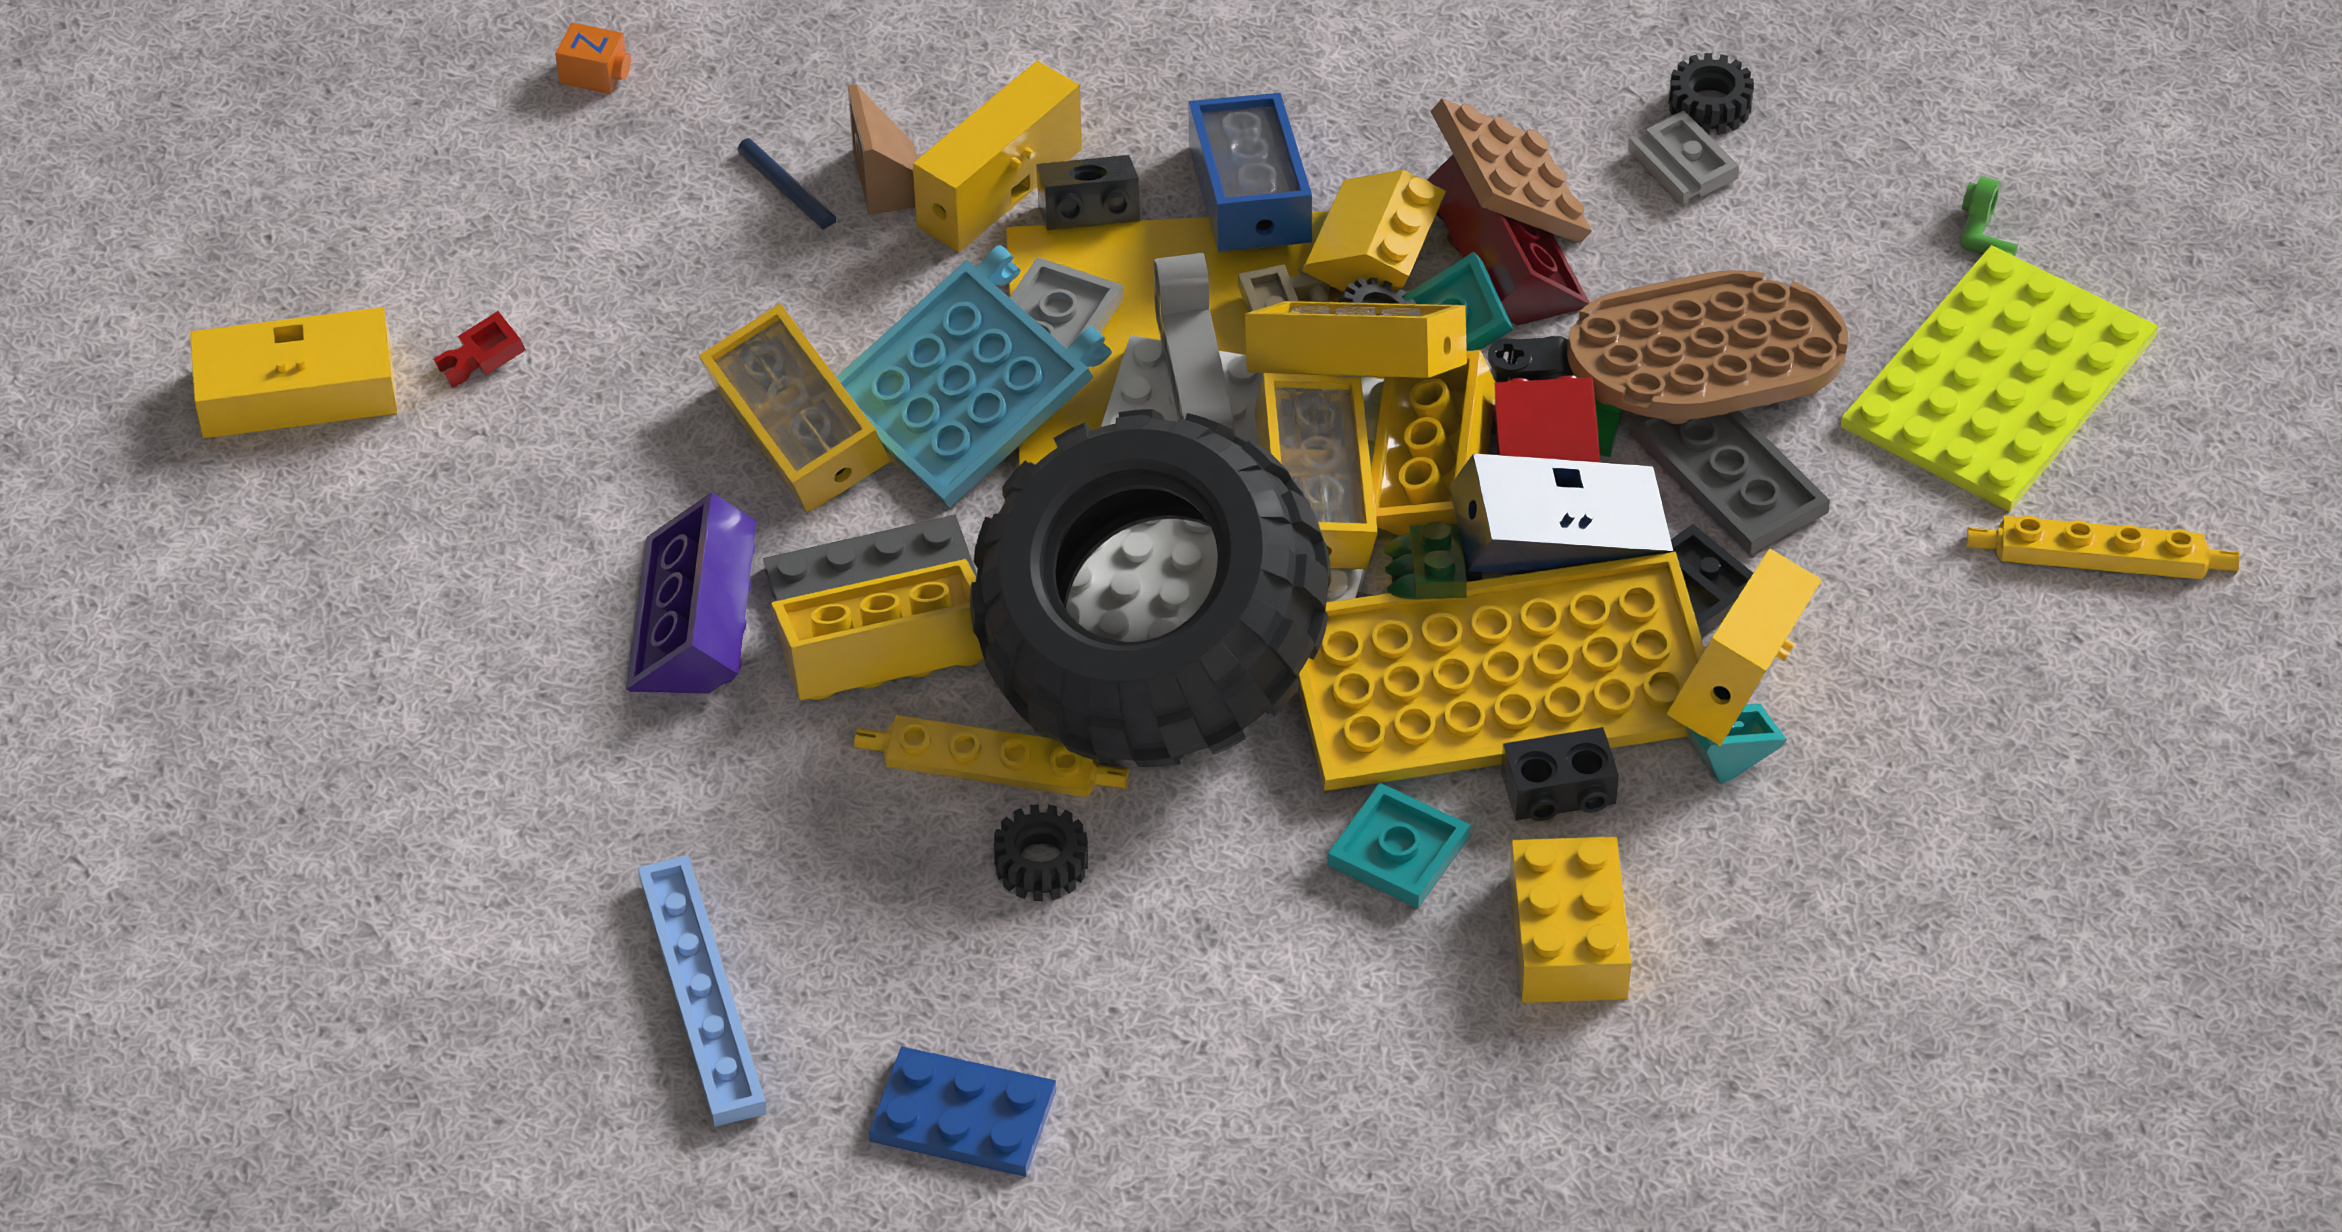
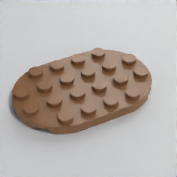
[1567,270,1848,424]

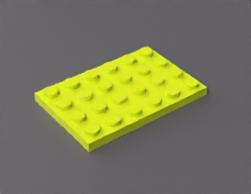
[1841,245,2158,512]

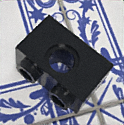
[1036,155,1140,230]

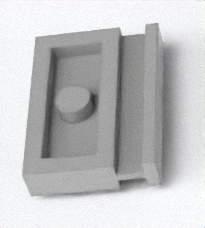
[1628,111,1739,206]

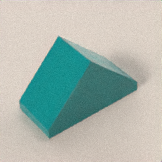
[1684,704,1787,784]

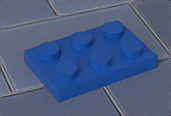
[869,1046,1056,1177]

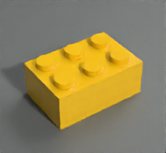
[1509,836,1631,1003]

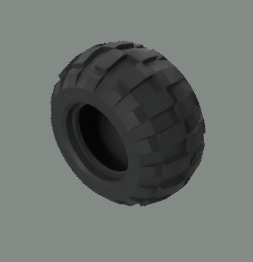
[970,409,1332,767]

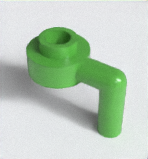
[1960,176,2018,256]

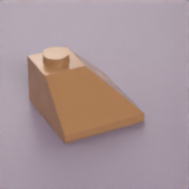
[848,84,918,215]

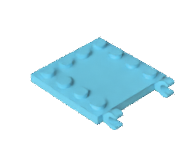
[836,245,1112,509]

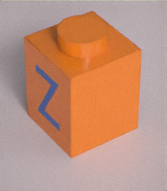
[555,22,631,94]

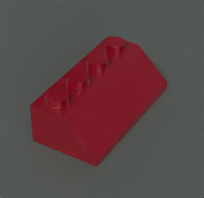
[1427,154,1590,326]

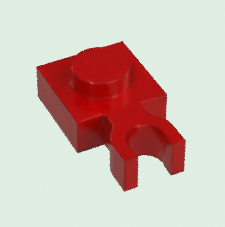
[433,311,526,388]

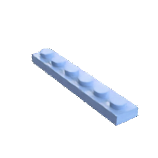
[638,855,767,1127]

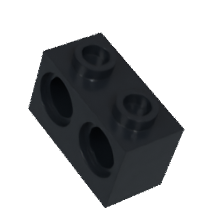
[1501,727,1619,821]

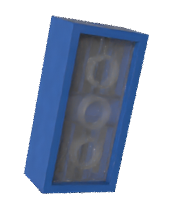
[1188,93,1312,252]

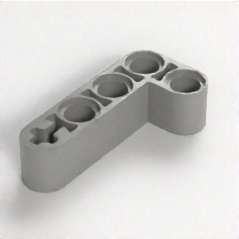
[1154,253,1235,434]

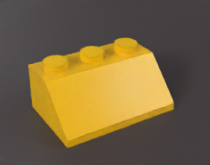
[1302,169,1446,293]

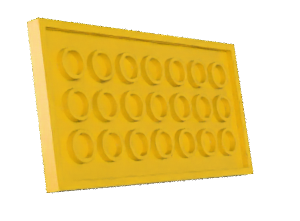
[1297,552,1705,791]

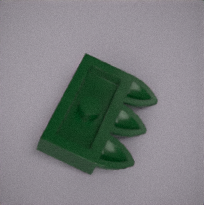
[1383,522,1467,600]

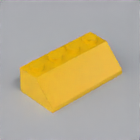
[1371,350,1495,536]
[771,559,984,701]

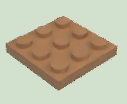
[1430,98,1592,242]

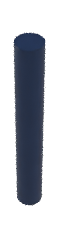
[737,138,836,230]

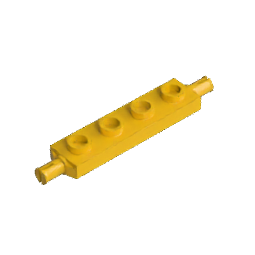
[1966,516,2240,580]
[854,715,1130,797]

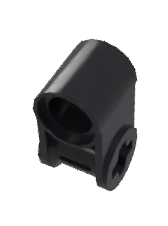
[1488,336,1575,383]

